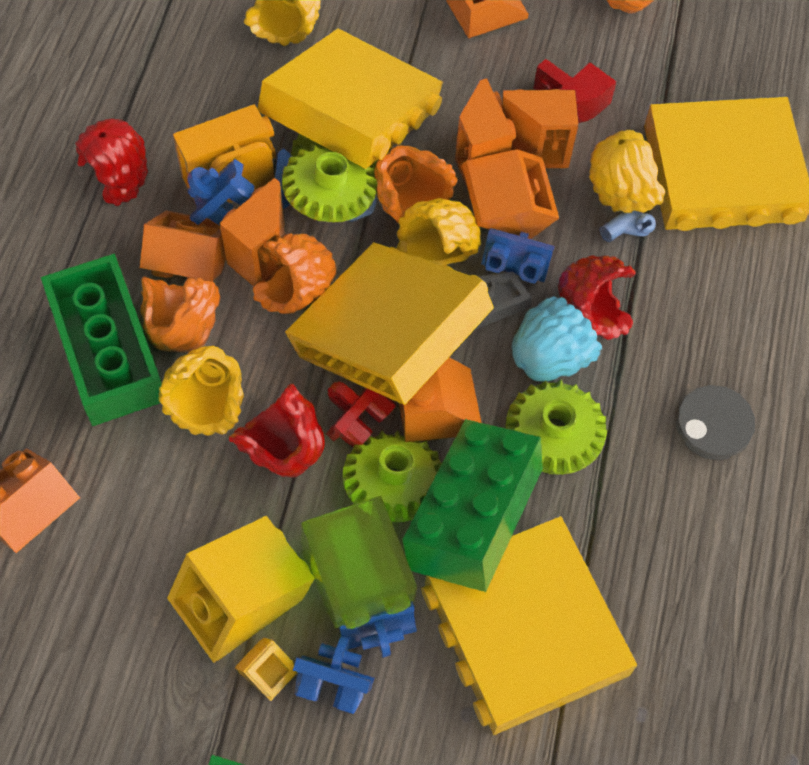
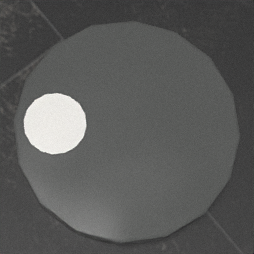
[676,385,755,460]

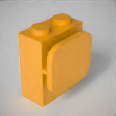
[173,104,276,203]

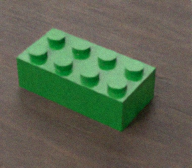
[40,253,162,427]
[402,419,543,592]

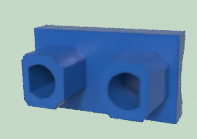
[187,159,255,226]
[481,228,555,284]
[337,587,417,658]
[293,636,375,714]

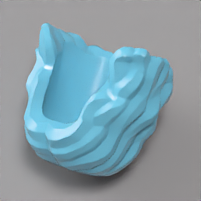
[511,296,602,382]

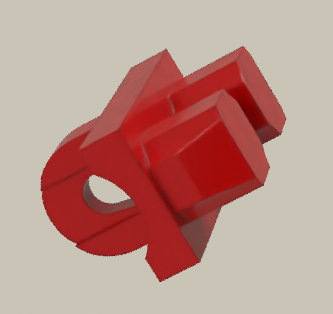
[325,381,396,447]

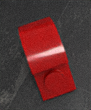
[533,59,617,123]

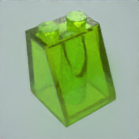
[301,496,417,629]

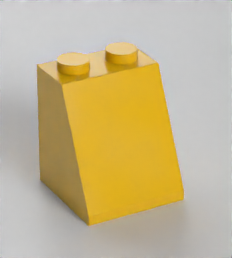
[167,515,315,663]

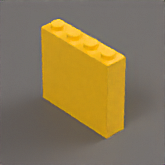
[257,28,443,169]
[644,97,809,231]
[285,242,494,405]
[421,516,637,735]

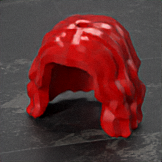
[75,118,149,206]
[558,255,636,340]
[229,384,325,478]

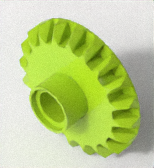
[282,144,377,222]
[506,380,608,475]
[342,430,442,522]

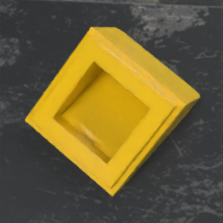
[235,638,298,701]

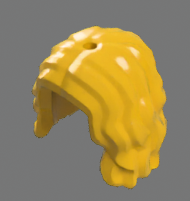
[244,0,320,46]
[589,130,665,213]
[396,198,481,266]
[159,346,244,436]

